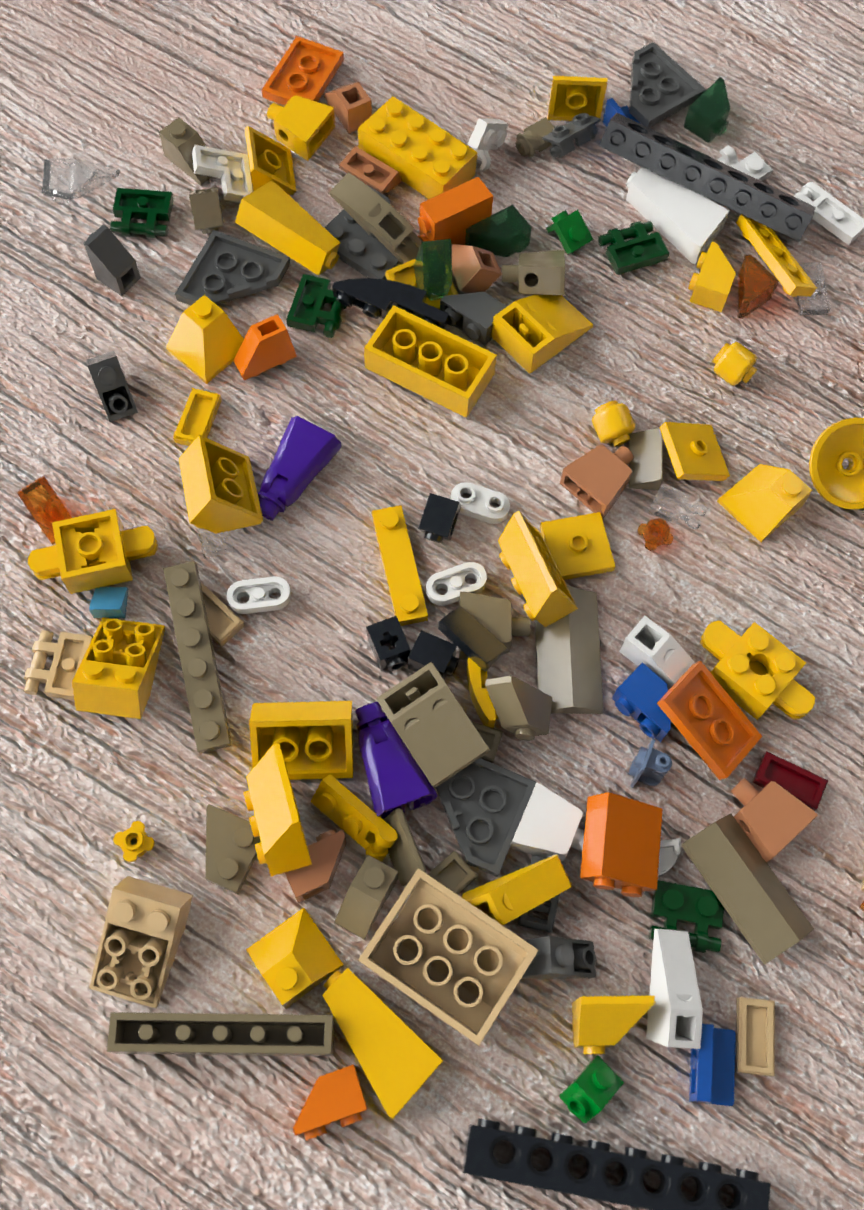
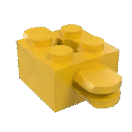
[28,509,158,594]
[700,621,815,720]

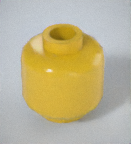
[712,342,758,386]
[592,400,636,447]

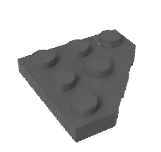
[629,42,706,128]
[325,185,398,280]
[175,230,291,306]
[436,758,536,877]

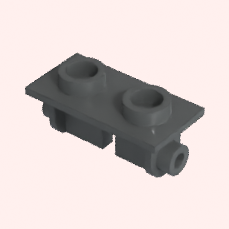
[543,113,601,158]

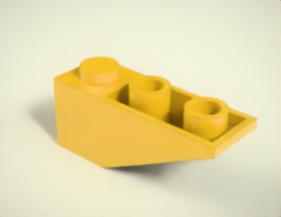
[461,854,572,925]

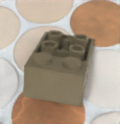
[376,662,491,788]

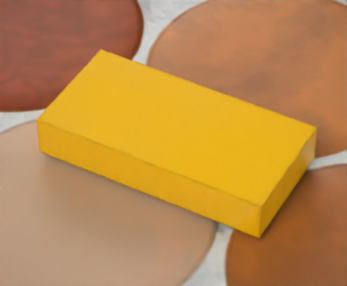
[173,388,222,446]

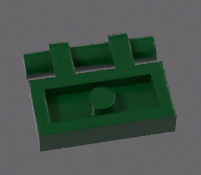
[110,188,174,239]
[598,221,669,275]
[286,274,347,338]
[649,880,724,953]

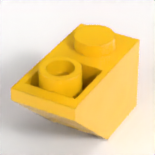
[688,241,736,312]

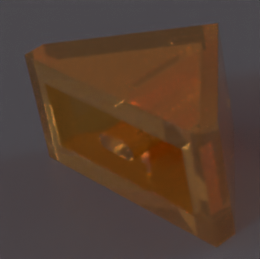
[737,254,779,319]
[16,476,72,545]

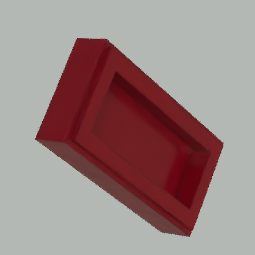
[752,751,829,811]

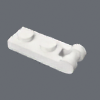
[793,182,864,245]

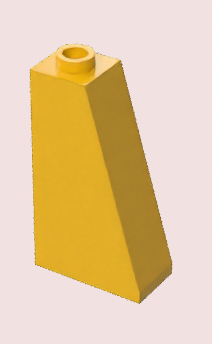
[235,180,341,276]
[323,967,443,1119]

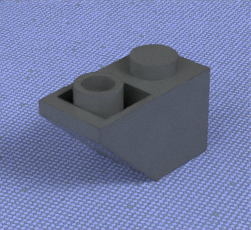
[84,224,141,296]
[440,292,507,346]
[86,351,138,422]
[522,936,596,980]

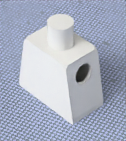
[510,782,584,861]

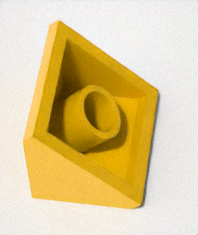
[245,126,297,195]

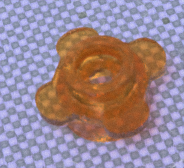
[638,518,674,551]

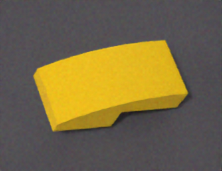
[466,657,499,728]

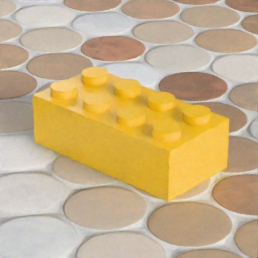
[358,96,478,199]
[364,305,497,418]

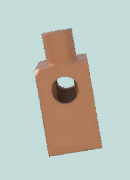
[560,445,634,519]
[730,778,818,863]

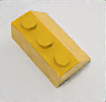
[179,435,263,534]
[498,511,578,627]
[249,701,353,780]
[243,743,312,877]

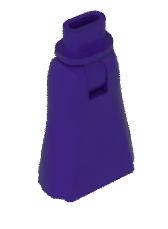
[258,416,342,521]
[355,702,438,819]

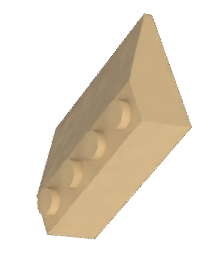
[358,868,539,1046]

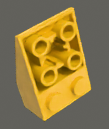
[491,294,593,374]
[72,617,165,719]

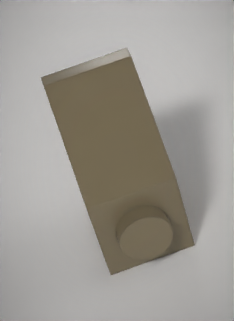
[159,118,211,186]
[189,187,224,234]
[485,675,552,740]
[334,855,398,940]

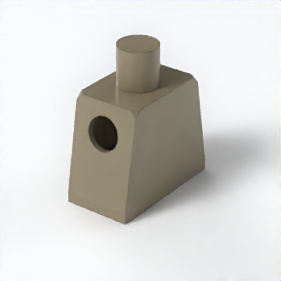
[501,250,565,295]
[459,592,530,660]

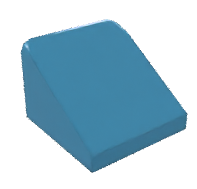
[89,587,128,618]

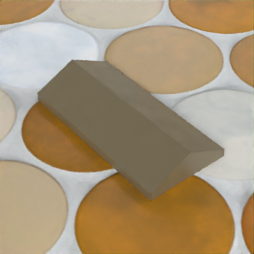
[535,586,603,714]
[681,813,814,965]

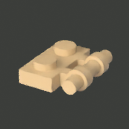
[24,630,93,700]

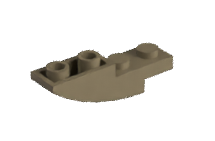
[328,172,432,264]

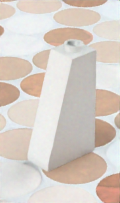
[626,167,730,265]

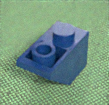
[612,662,671,743]

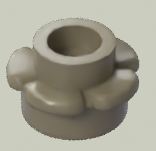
[515,130,540,157]

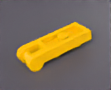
[310,774,397,862]

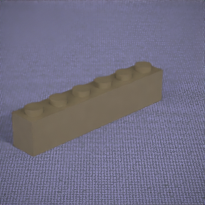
[107,1012,335,1056]

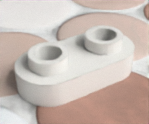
[450,482,510,524]
[426,562,487,606]
[227,576,291,614]

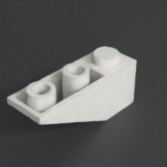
[619,616,695,690]
[646,928,703,1049]

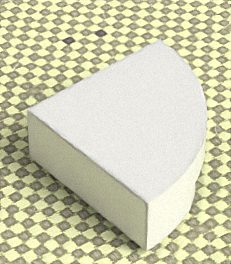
[658,838,681,877]

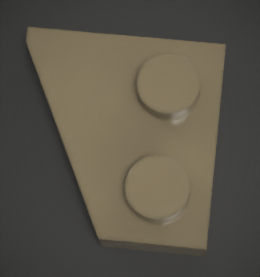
[205,804,261,895]

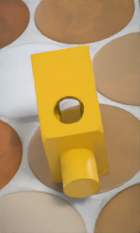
[267,95,335,161]

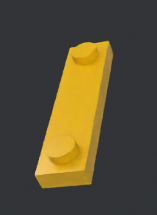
[736,214,817,297]
[371,505,428,626]

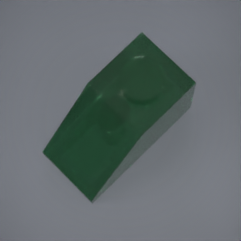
[683,77,730,143]
[465,204,532,257]
[413,239,452,300]

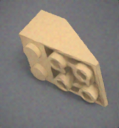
[89,876,193,1009]

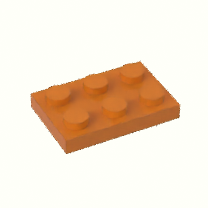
[262,36,344,106]
[657,661,763,780]

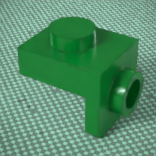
[546,210,594,255]
[560,1055,624,1124]

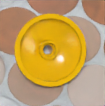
[809,418,864,510]

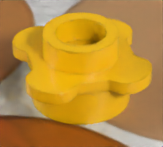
[114,821,155,862]

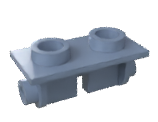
[628,739,672,788]

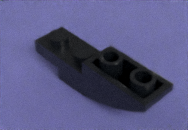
[332,278,449,329]

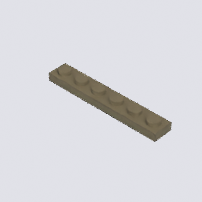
[163,561,232,754]

